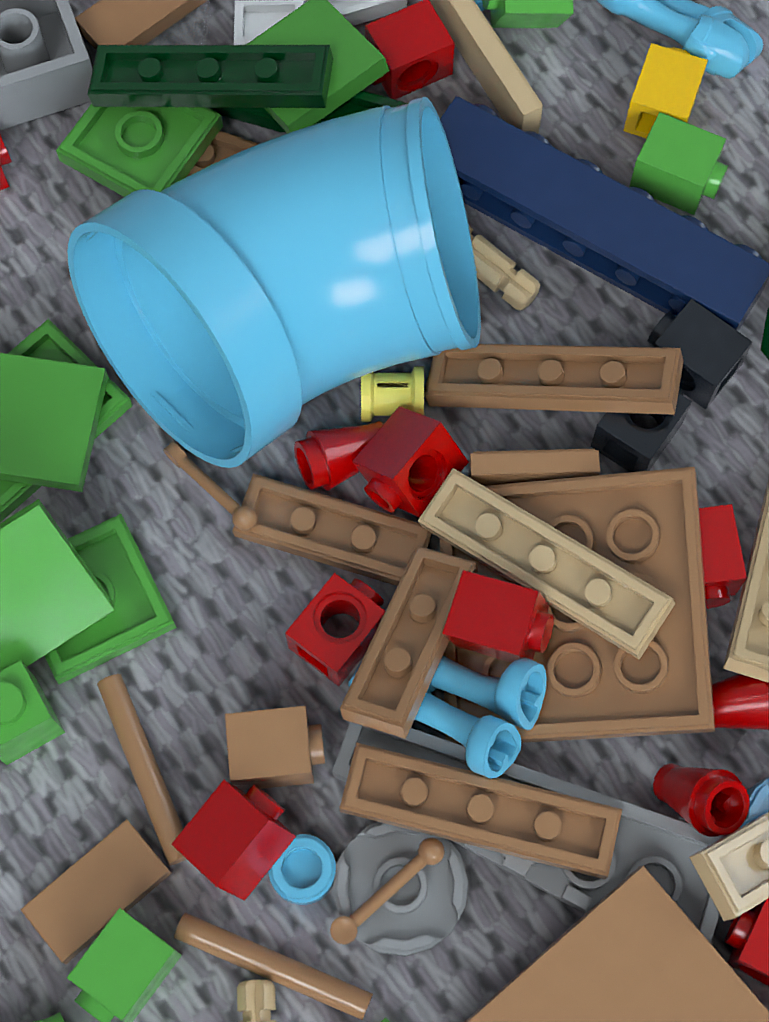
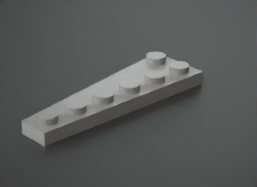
[332,722,725,944]

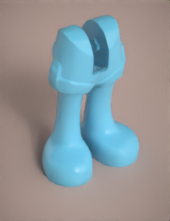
[597,0,763,79]
[348,656,547,779]

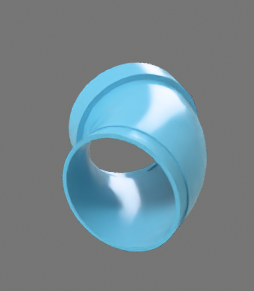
[67,97,481,468]

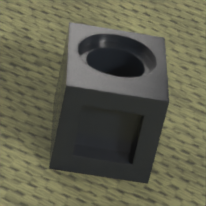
[647,299,753,410]
[590,388,692,473]

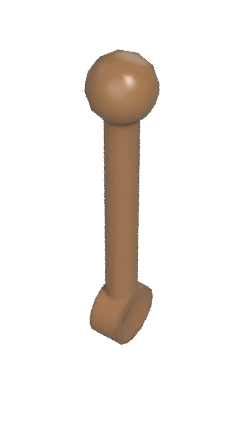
[163,441,257,531]
[330,838,445,945]

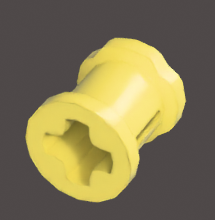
[361,366,424,422]

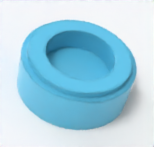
[268,834,336,905]

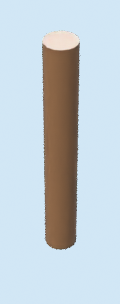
[97,674,187,866]
[174,912,373,1020]

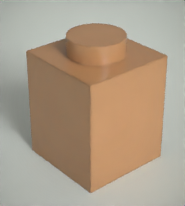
[225,706,325,791]

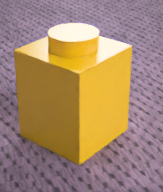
[623,43,708,139]

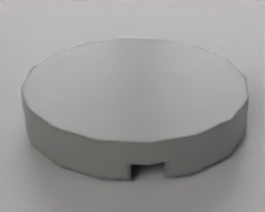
[333,822,468,957]

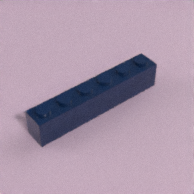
[440,95,769,331]

